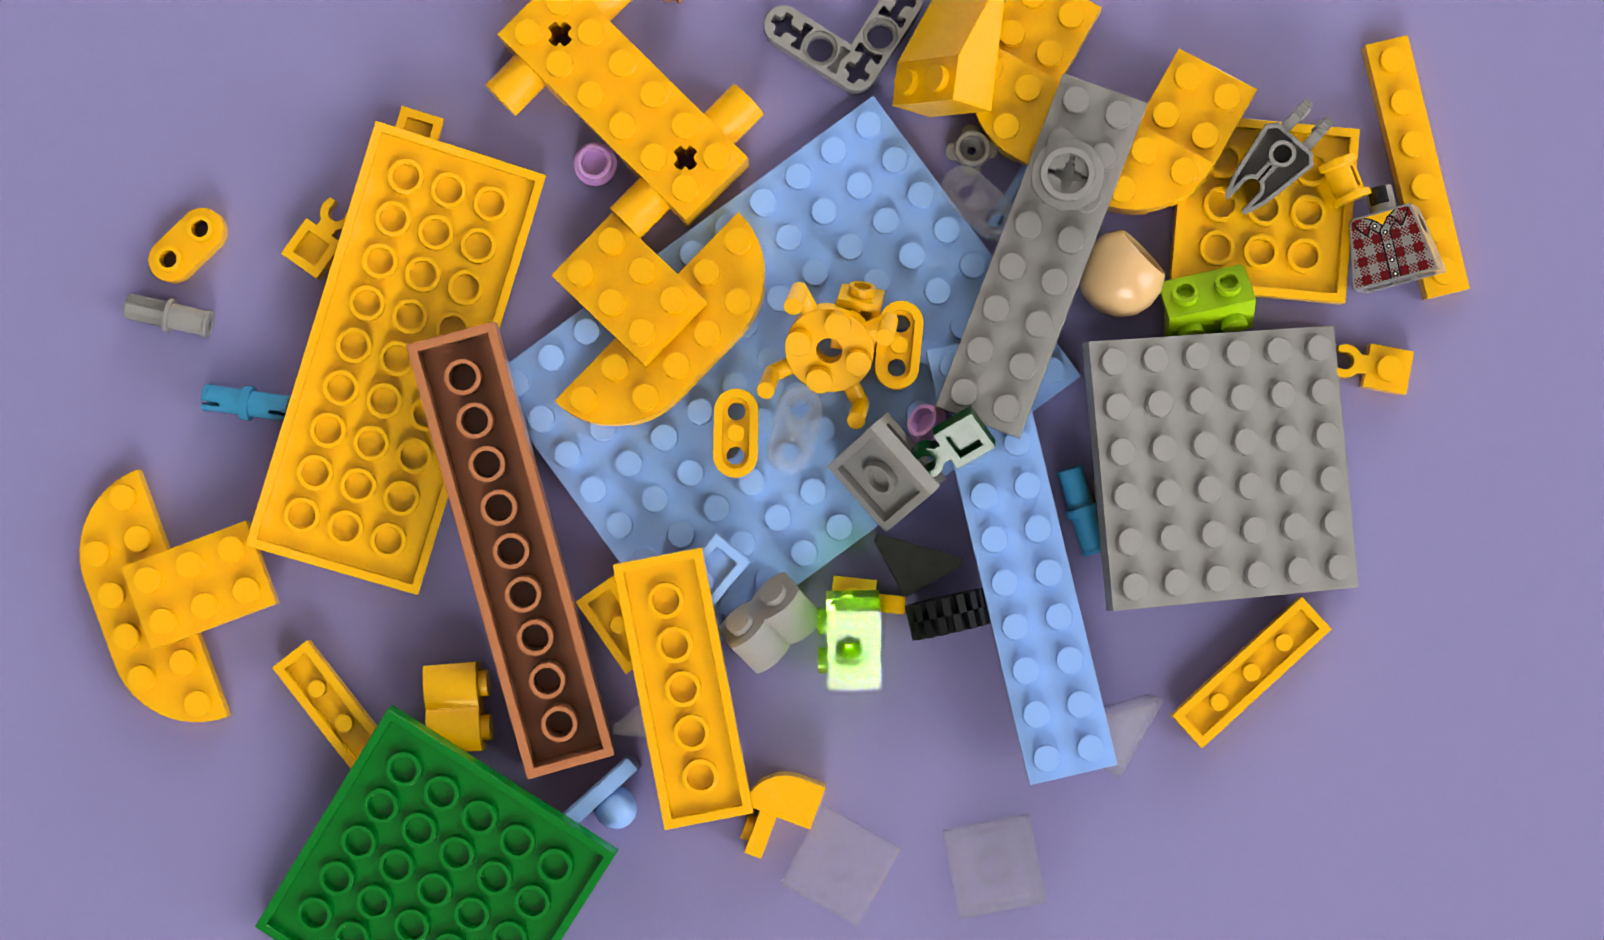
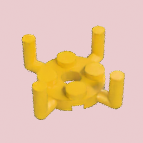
[757,282,898,429]

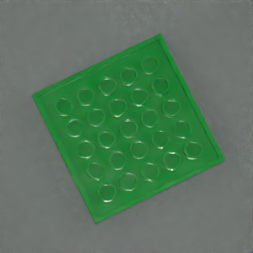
[255,705,619,940]

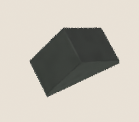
[874,534,963,597]

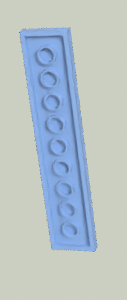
[926,343,1118,785]

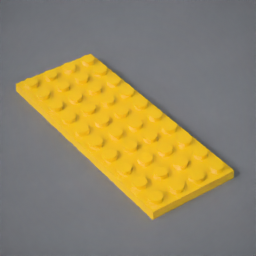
[245,121,546,595]

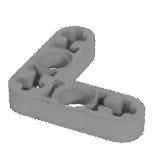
[764,0,923,95]

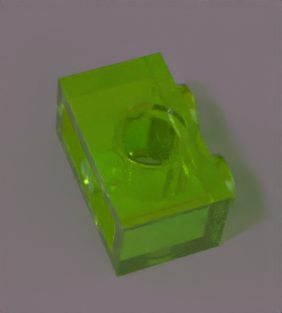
[817,590,881,690]

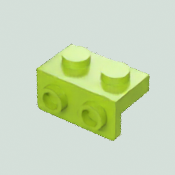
[1160,264,1256,337]

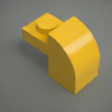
[740,771,826,859]

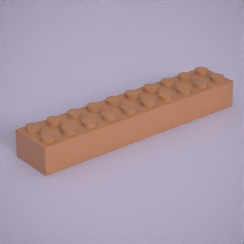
[406,321,616,780]

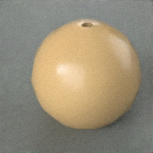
[1079,230,1165,318]

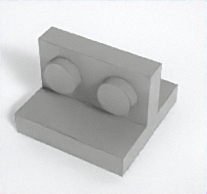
[827,412,946,532]

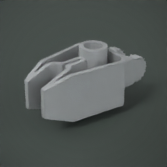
[1225,98,1335,214]

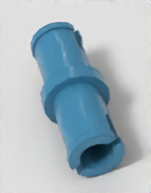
[200,383,291,421]
[1056,465,1101,557]

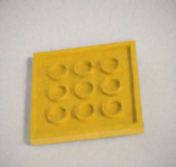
[1168,118,1360,305]

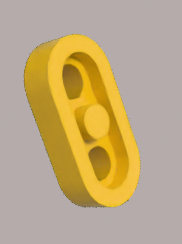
[148,208,228,284]
[874,301,924,390]
[713,389,759,478]

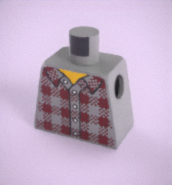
[1349,184,1446,294]

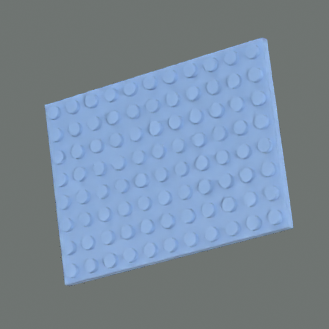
[509,96,1081,641]

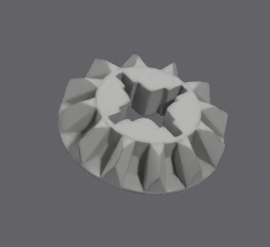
[1031,139,1104,212]

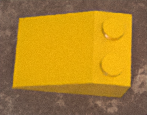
[892,0,1004,117]

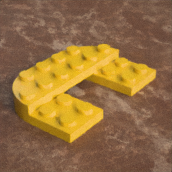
[975,0,1257,215]

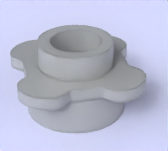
[945,125,998,177]

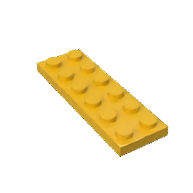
[613,547,753,830]

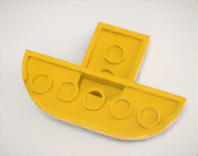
[551,212,765,426]
[79,469,280,722]

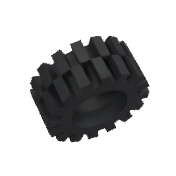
[905,588,990,641]

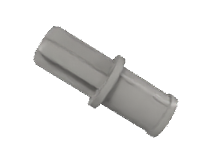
[123,293,215,338]

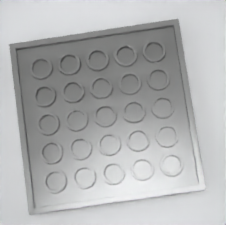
[1082,326,1359,611]

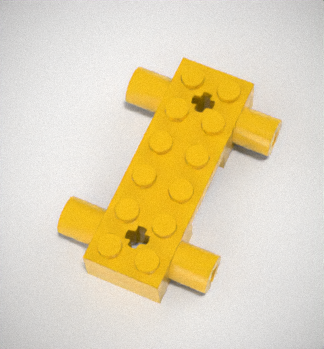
[485,0,764,239]

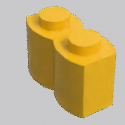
[422,661,494,752]

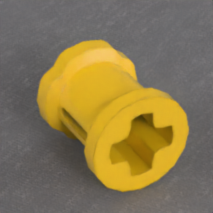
[1318,152,1372,209]

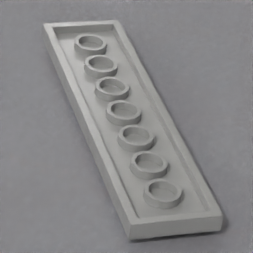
[936,73,1148,439]

